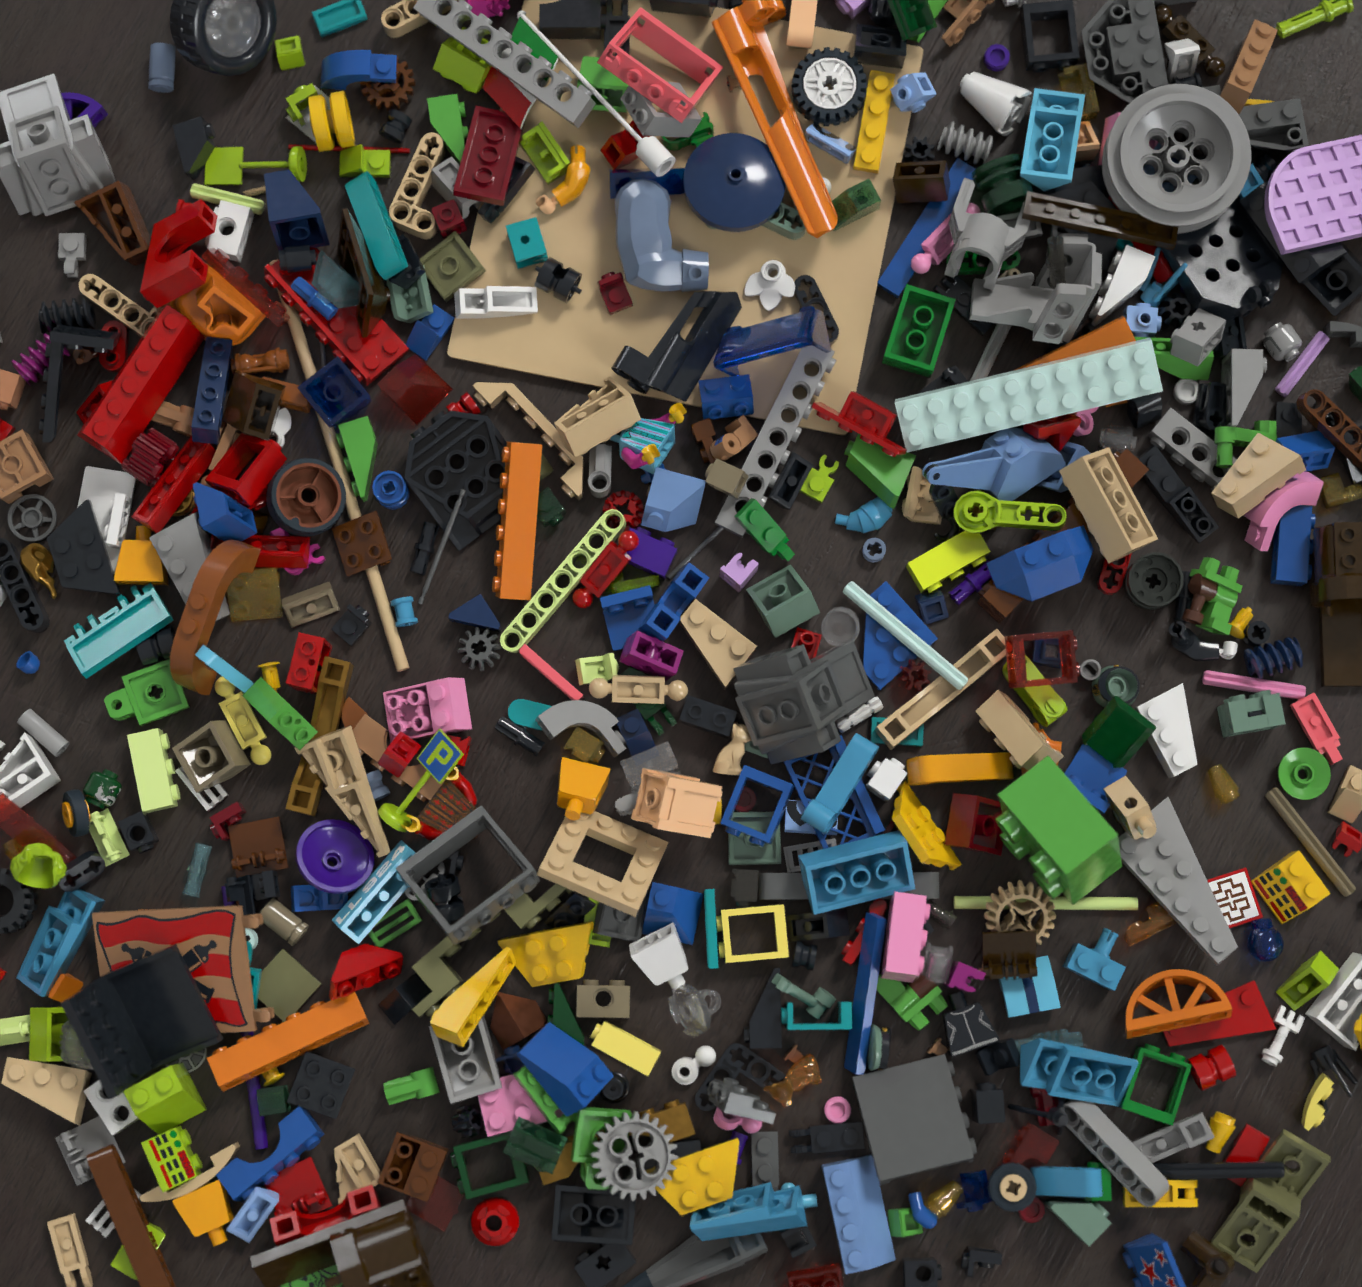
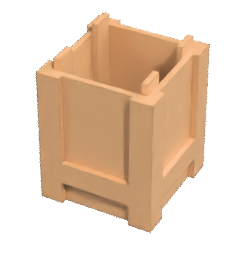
[631,768,722,838]

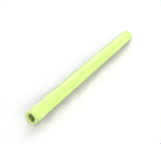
[953,896,1138,910]

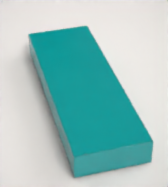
[704,889,718,969]

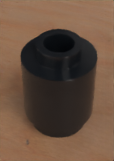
[279,245,317,273]

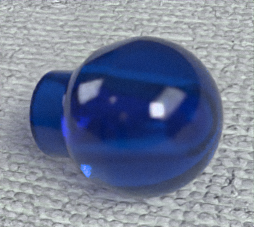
[1247,918,1284,962]

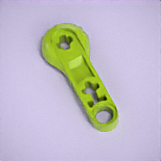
[954,491,1066,533]

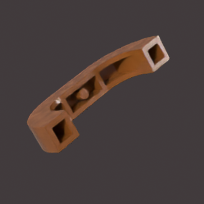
[170,540,261,695]

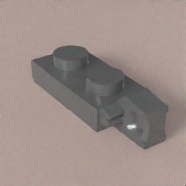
[751,1131,779,1191]

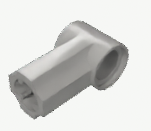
[588,444,612,498]

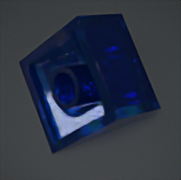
[297,356,371,428]

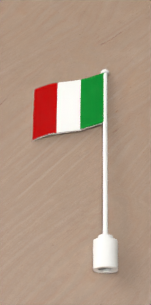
[483,10,676,177]

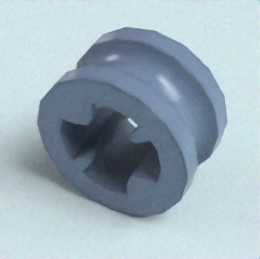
[862,538,886,563]

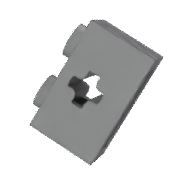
[1170,308,1226,366]

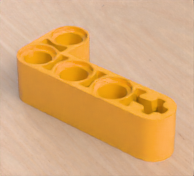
[906,752,1014,786]

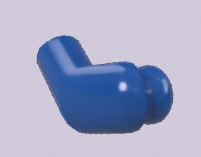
[908,1192,937,1229]

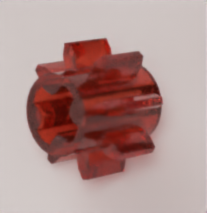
[898,659,932,691]

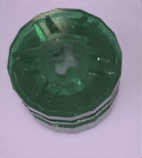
[971,154,1035,216]

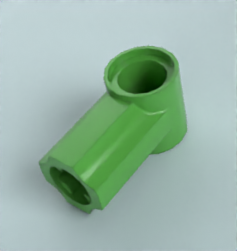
[383,1067,440,1105]

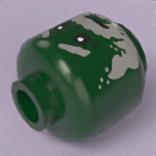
[83,768,122,809]

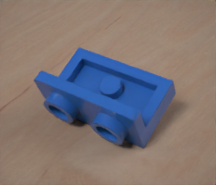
[698,374,754,420]

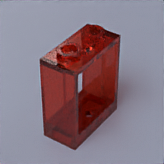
[1005,630,1080,688]

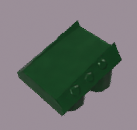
[1082,696,1156,768]

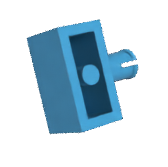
[1062,928,1126,991]

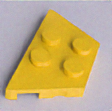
[892,781,962,870]
[498,921,594,987]
[645,1138,739,1216]

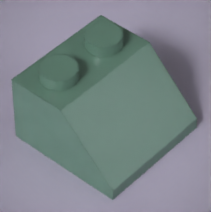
[746,564,820,638]
[1043,1199,1111,1246]

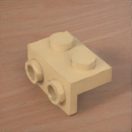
[902,466,942,525]

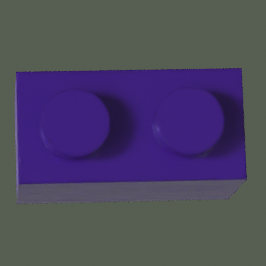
[626,527,677,580]

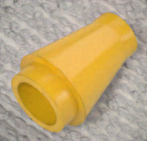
[1205,1112,1236,1154]

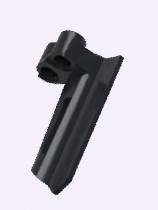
[611,291,742,402]

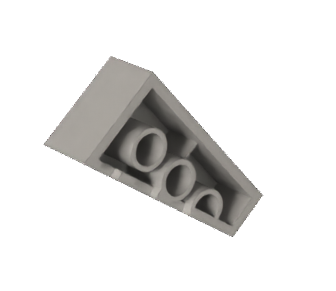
[149,512,230,622]

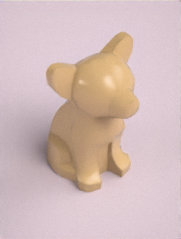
[713,721,752,775]

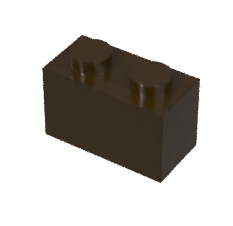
[893,160,950,203]

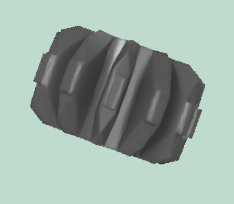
[457,627,502,671]

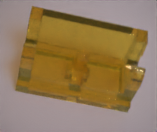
[1058,63,1100,121]

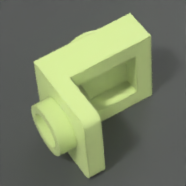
[575,653,619,686]

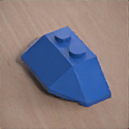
[986,525,1094,602]

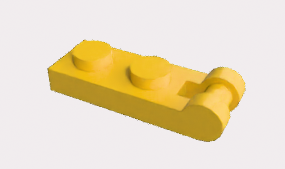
[1123,1179,1198,1207]

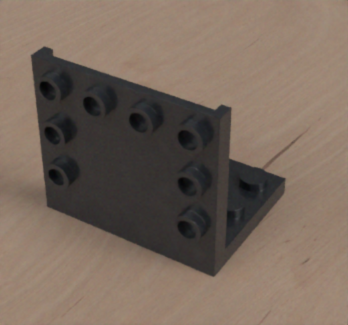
[60,944,223,1099]

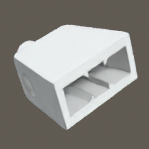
[629,923,688,990]

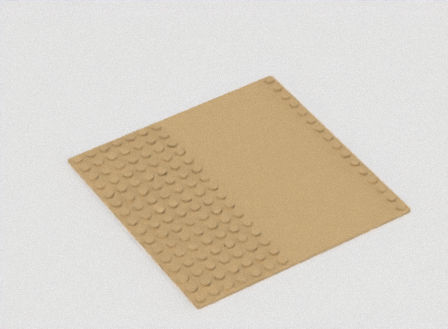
[447,0,923,436]

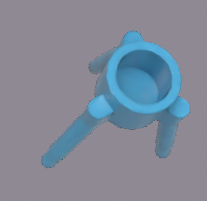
[1140,247,1188,308]

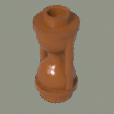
[231,347,290,375]

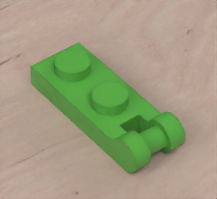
[513,1065,577,1134]

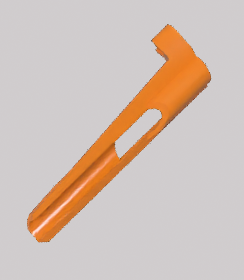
[712,0,838,239]

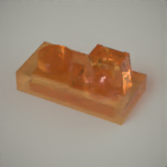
[1124,902,1176,947]

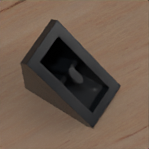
[378,973,432,1025]

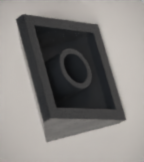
[853,24,907,69]

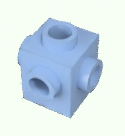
[890,72,937,113]
[1123,303,1162,338]

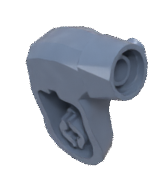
[615,178,709,292]

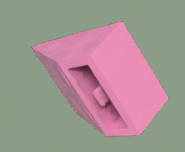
[383,677,472,743]

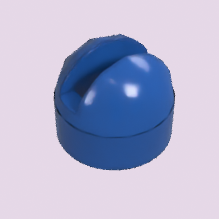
[16,651,40,674]

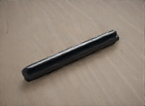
[1153,1161,1285,1179]

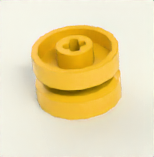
[308,91,355,152]

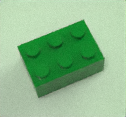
[882,284,956,378]

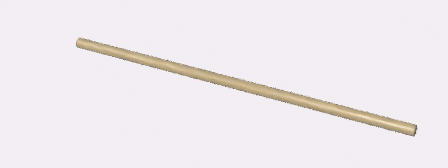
[269,259,409,672]

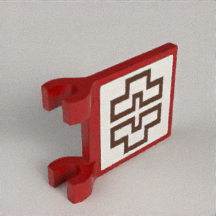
[1207,867,1263,928]

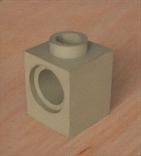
[705,458,749,499]

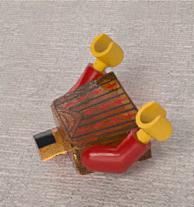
[401,766,478,841]

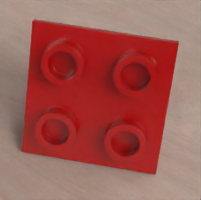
[265,1157,332,1217]

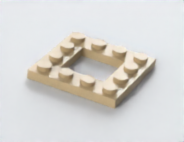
[537,811,669,917]

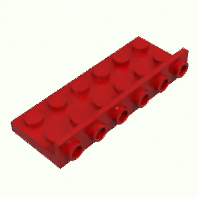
[264,247,409,386]

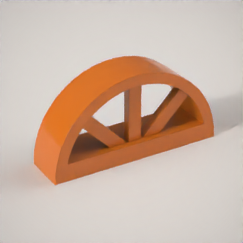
[1125,969,1232,1039]

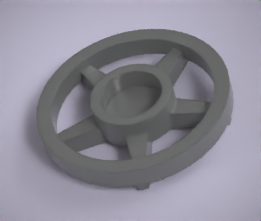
[8,494,57,542]

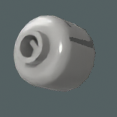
[1263,322,1302,362]

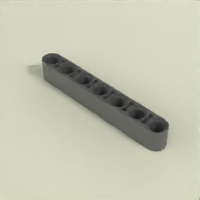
[759,872,940,900]

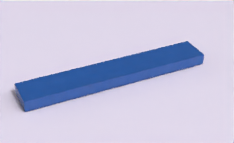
[877,158,979,298]
[844,912,886,1075]

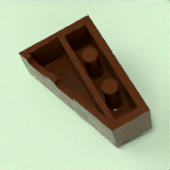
[74,180,151,266]

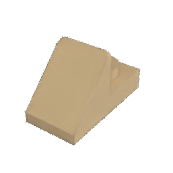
[1328,765,1362,824]

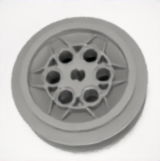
[1102,84,1251,234]

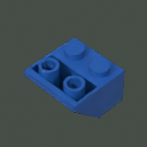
[193,482,257,541]

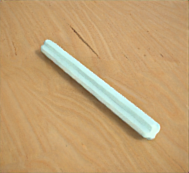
[843,581,968,690]

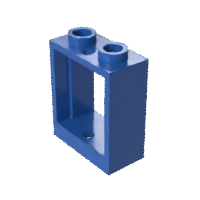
[720,765,794,847]

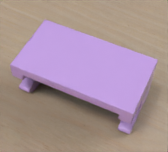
[719,553,759,592]

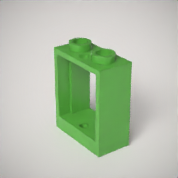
[242,677,318,751]

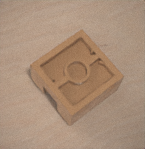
[0,429,54,504]

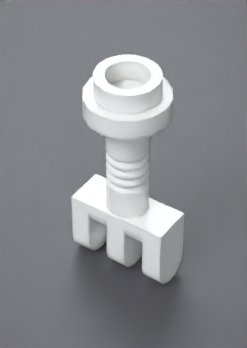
[1261,1005,1305,1066]

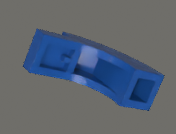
[321,50,397,90]

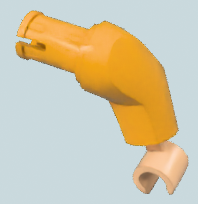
[536,145,590,214]

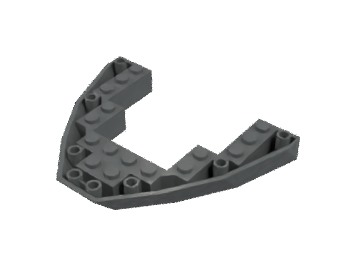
[1082,0,1309,155]

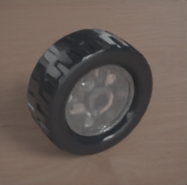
[170,0,277,76]

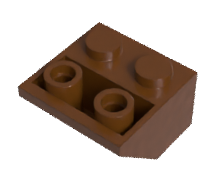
[378,1132,449,1202]

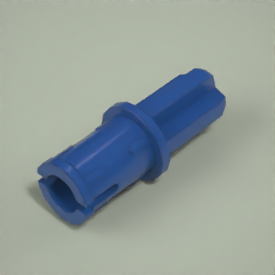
[291,277,338,321]

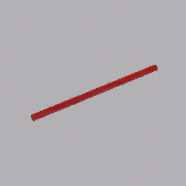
[289,144,410,153]

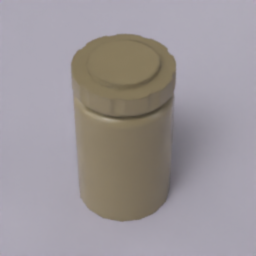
[260,898,309,946]

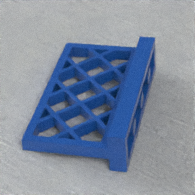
[783,735,885,849]

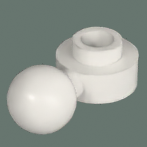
[672,1045,716,1085]

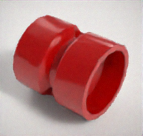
[1187,1045,1236,1091]

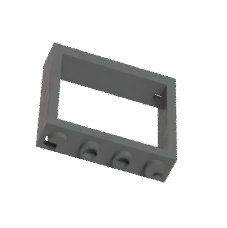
[396,805,540,945]

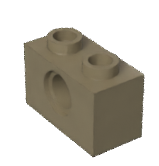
[576,980,630,1018]

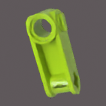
[1002,654,1067,727]

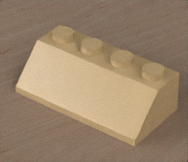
[1059,447,1158,563]

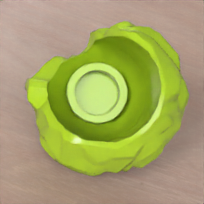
[10,843,67,889]

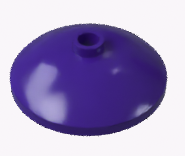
[296,819,374,894]

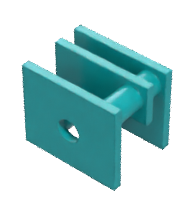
[506,217,548,269]

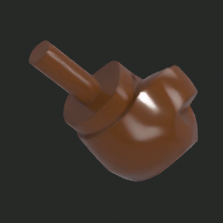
[73,346,100,364]

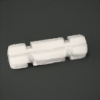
[835,697,883,733]

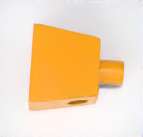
[114,526,169,585]
[557,757,610,820]
[172,1180,233,1247]

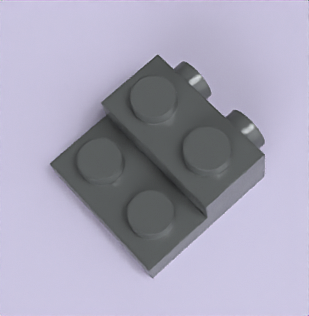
[708,1077,776,1124]

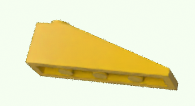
[430,947,517,1047]

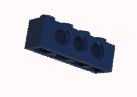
[191,336,233,445]

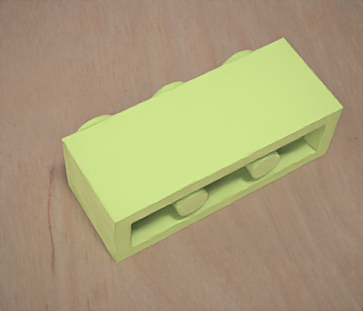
[127,728,180,813]

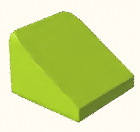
[275,36,305,70]

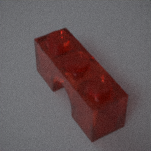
[1002,1123,1060,1193]

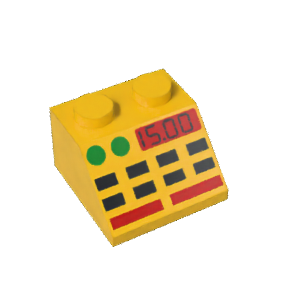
[1251,850,1331,924]

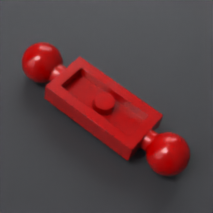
[573,530,639,608]

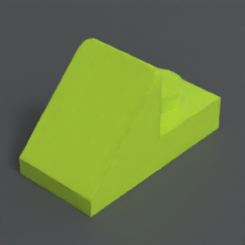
[339,144,391,178]

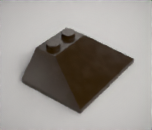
[337,208,390,338]

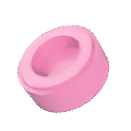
[824,1096,851,1123]

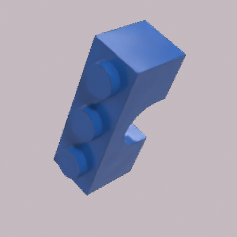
[638,562,709,641]

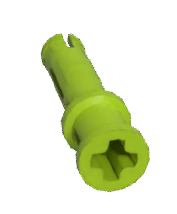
[1276,0,1354,39]

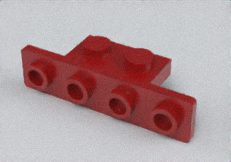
[811,391,907,457]

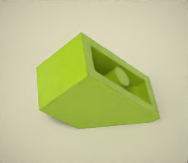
[1276,950,1339,1011]

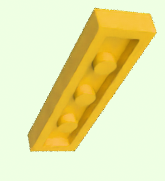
[853,70,895,174]

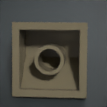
[172,720,251,793]

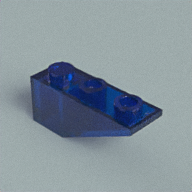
[609,168,685,199]

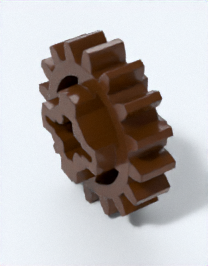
[360,54,416,111]

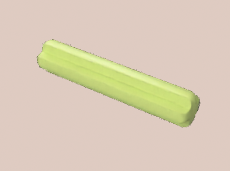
[190,183,265,215]

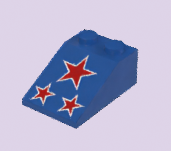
[1122,1233,1185,1287]

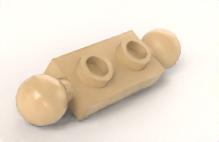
[589,675,688,704]

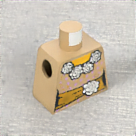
[1103,775,1157,840]

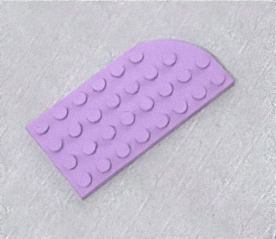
[1264,135,1362,255]

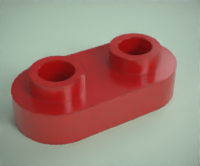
[99,320,129,373]

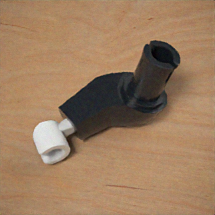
[1169,621,1238,661]

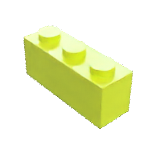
[906,531,991,593]

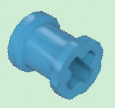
[390,596,418,627]

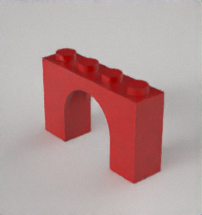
[140,199,218,308]

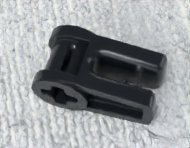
[1192,382,1226,432]

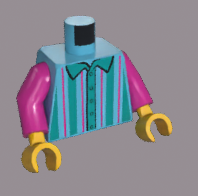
[610,403,687,474]

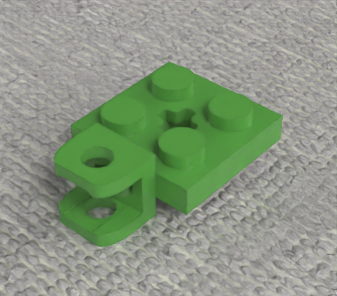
[104,659,190,726]
[571,1107,632,1190]

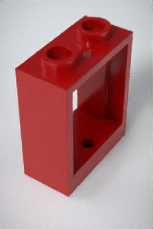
[205,433,287,506]
[286,632,333,695]

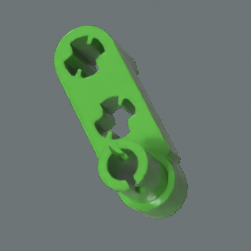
[1214,420,1277,468]

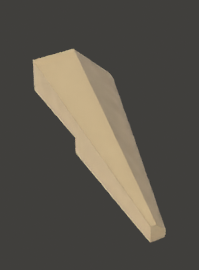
[295,725,390,857]

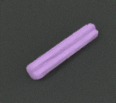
[1275,331,1329,397]

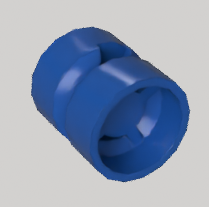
[372,471,410,510]

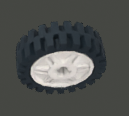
[792,47,867,126]

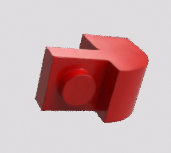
[600,120,651,170]

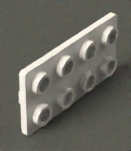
[77,466,136,574]

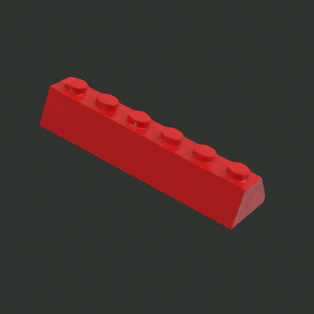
[77,304,205,465]

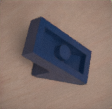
[616,709,660,767]

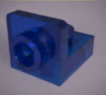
[956,1169,993,1212]

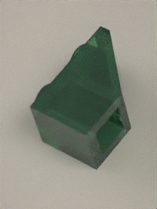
[832,178,881,231]

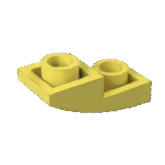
[1301,1072,1334,1131]

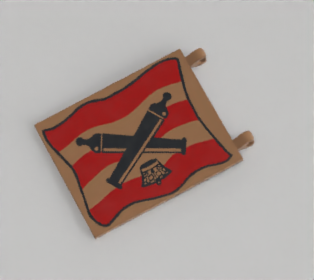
[92,905,275,1033]

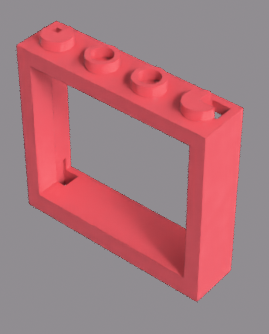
[597,7,723,123]

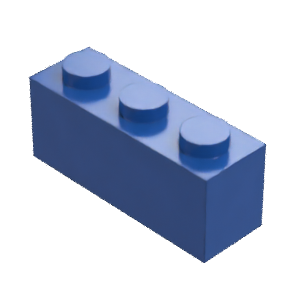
[1270,505,1316,586]

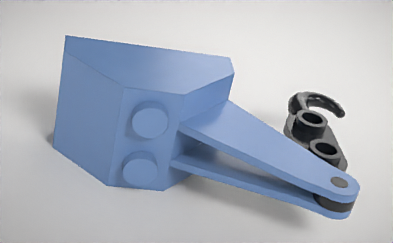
[922,427,1066,542]

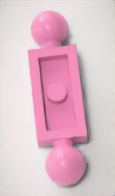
[911,203,981,274]

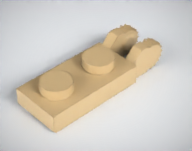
[47,1213,93,1287]

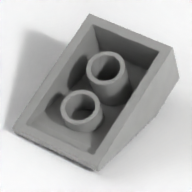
[1221,349,1267,427]
[429,1015,502,1104]

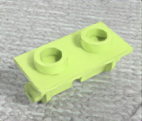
[89,808,130,867]
[0,1015,30,1046]

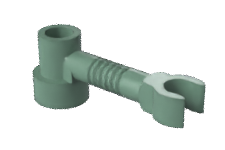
[771,973,836,1019]

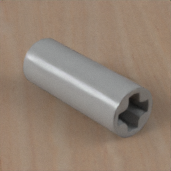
[17,709,69,757]

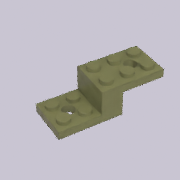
[1211,1129,1331,1273]

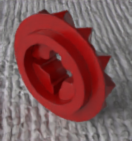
[603,490,644,532]

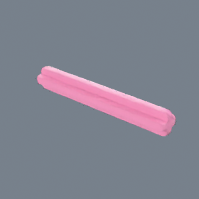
[1202,670,1306,700]

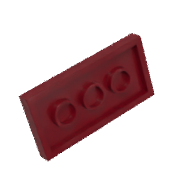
[453,106,525,206]

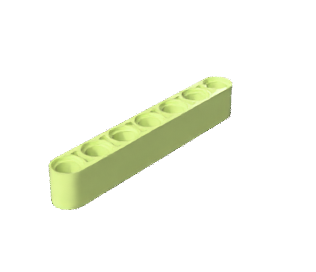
[500,509,626,653]

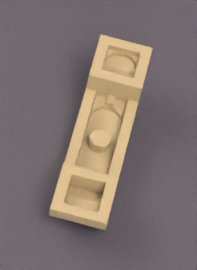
[139,1142,240,1202]

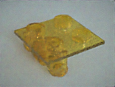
[227,567,283,621]

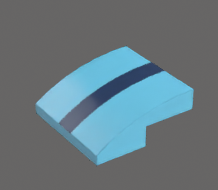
[999,955,1061,1017]

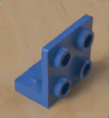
[600,585,655,651]
[1064,744,1127,814]

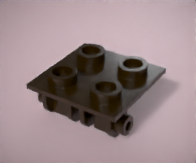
[983,931,1038,981]

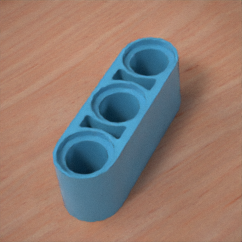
[1030,1166,1102,1197]

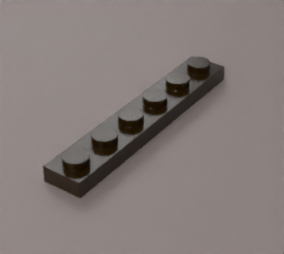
[1022,191,1178,250]

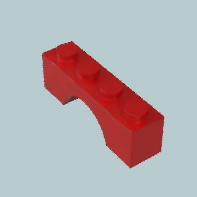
[270,1184,381,1247]

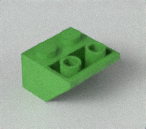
[577,56,629,113]

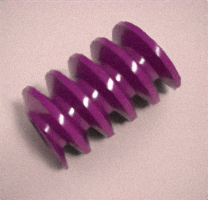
[11,333,71,386]

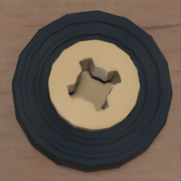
[988,1162,1037,1212]

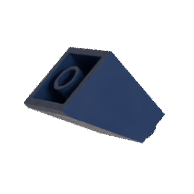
[264,170,330,251]

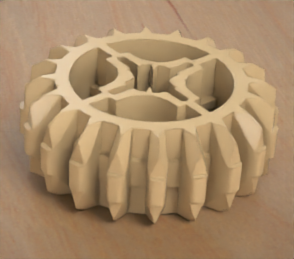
[984,880,1056,945]

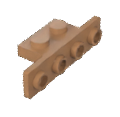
[941,0,994,47]

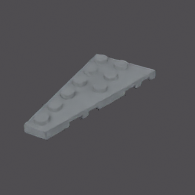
[1118,797,1238,966]

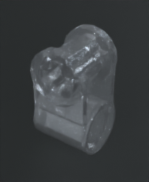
[924,942,953,983]

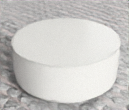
[1173,379,1199,405]

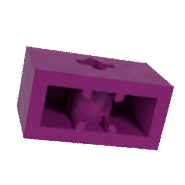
[619,630,684,681]

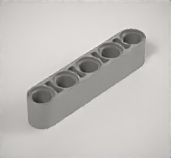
[1064,1099,1169,1207]

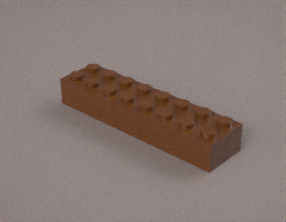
[977,448,1149,624]

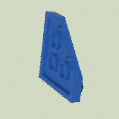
[863,581,938,691]

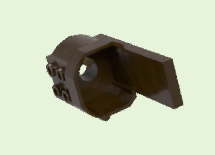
[1310,522,1362,687]
[250,1199,434,1287]

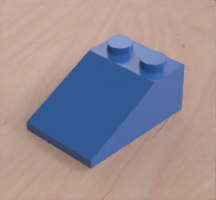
[516,1022,614,1117]

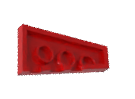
[1162,980,1276,1046]

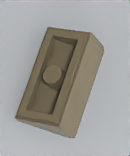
[282,582,340,628]

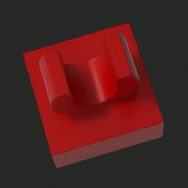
[1332,821,1362,857]

